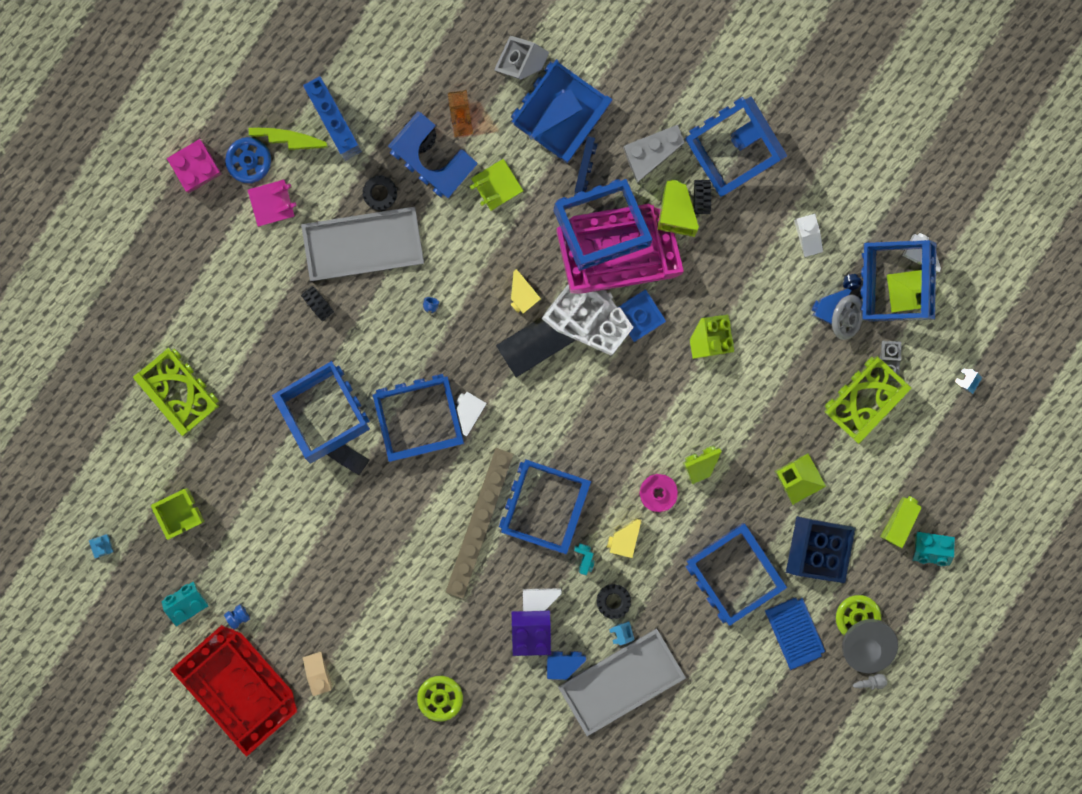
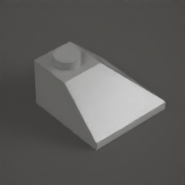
[494,36,549,79]

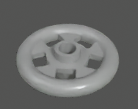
[832,295,863,340]

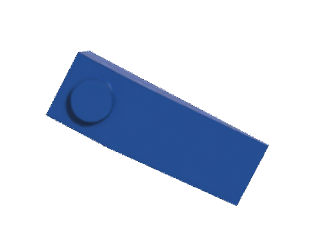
[529,89,582,140]

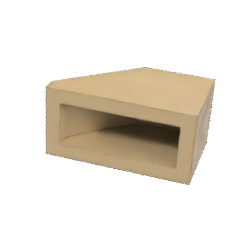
[303,652,333,696]

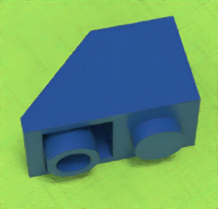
[547,651,586,680]

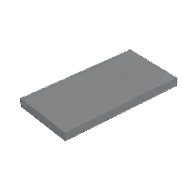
[301,207,424,281]
[558,628,686,736]

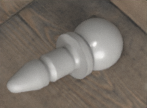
[853,674,887,690]

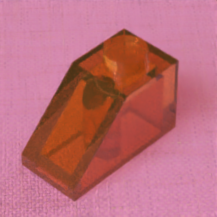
[448,90,473,137]

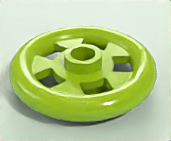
[836,595,881,636]
[417,676,463,722]

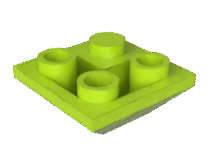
[886,270,922,313]
[690,314,734,359]
[683,446,722,484]
[774,453,826,505]

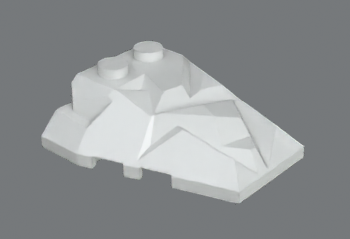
[542,284,633,355]

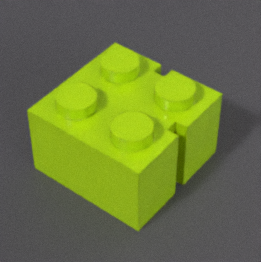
[150,488,205,540]

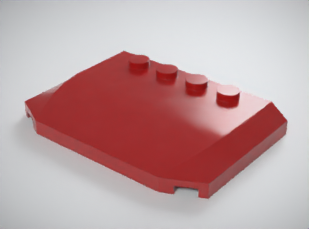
[170,625,297,757]

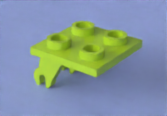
[470,159,523,211]

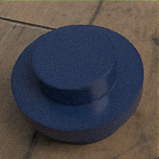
[843,274,862,290]

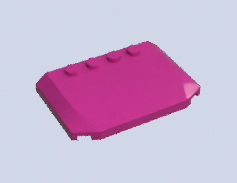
[556,204,684,294]

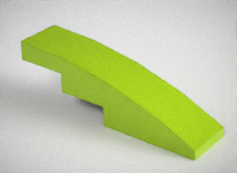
[248,128,328,150]

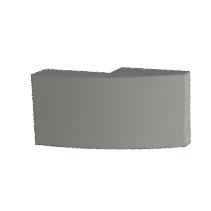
[879,341,901,382]

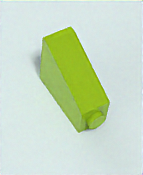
[657,180,699,237]
[880,496,922,548]

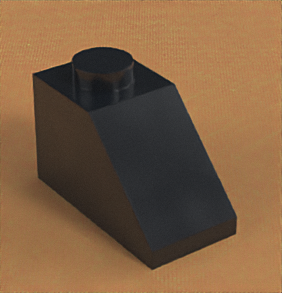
[327,444,370,476]

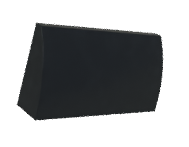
[496,316,576,378]

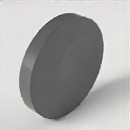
[842,619,898,673]

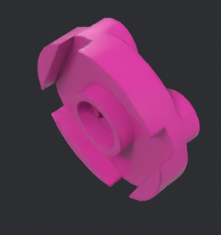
[639,474,678,512]

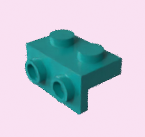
[913,532,955,566]
[573,543,595,576]
[161,582,209,627]

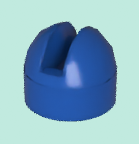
[423,297,439,313]

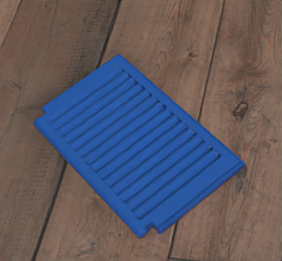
[765,597,825,670]

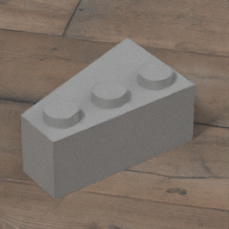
[623,125,685,183]

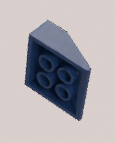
[786,516,856,583]

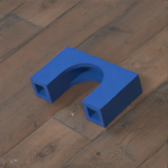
[388,112,478,198]

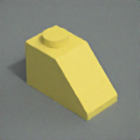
[511,269,541,314]
[607,519,641,558]

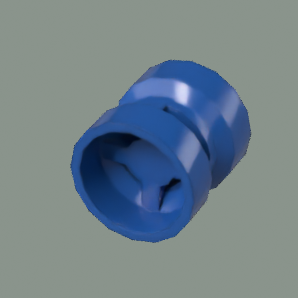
[224,604,250,630]

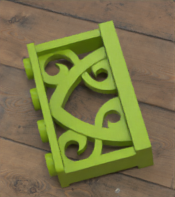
[133,348,220,436]
[824,356,912,444]

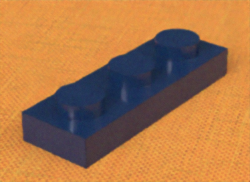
[574,136,598,194]

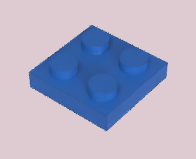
[617,289,666,342]

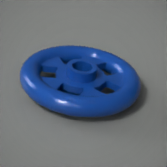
[225,137,271,183]

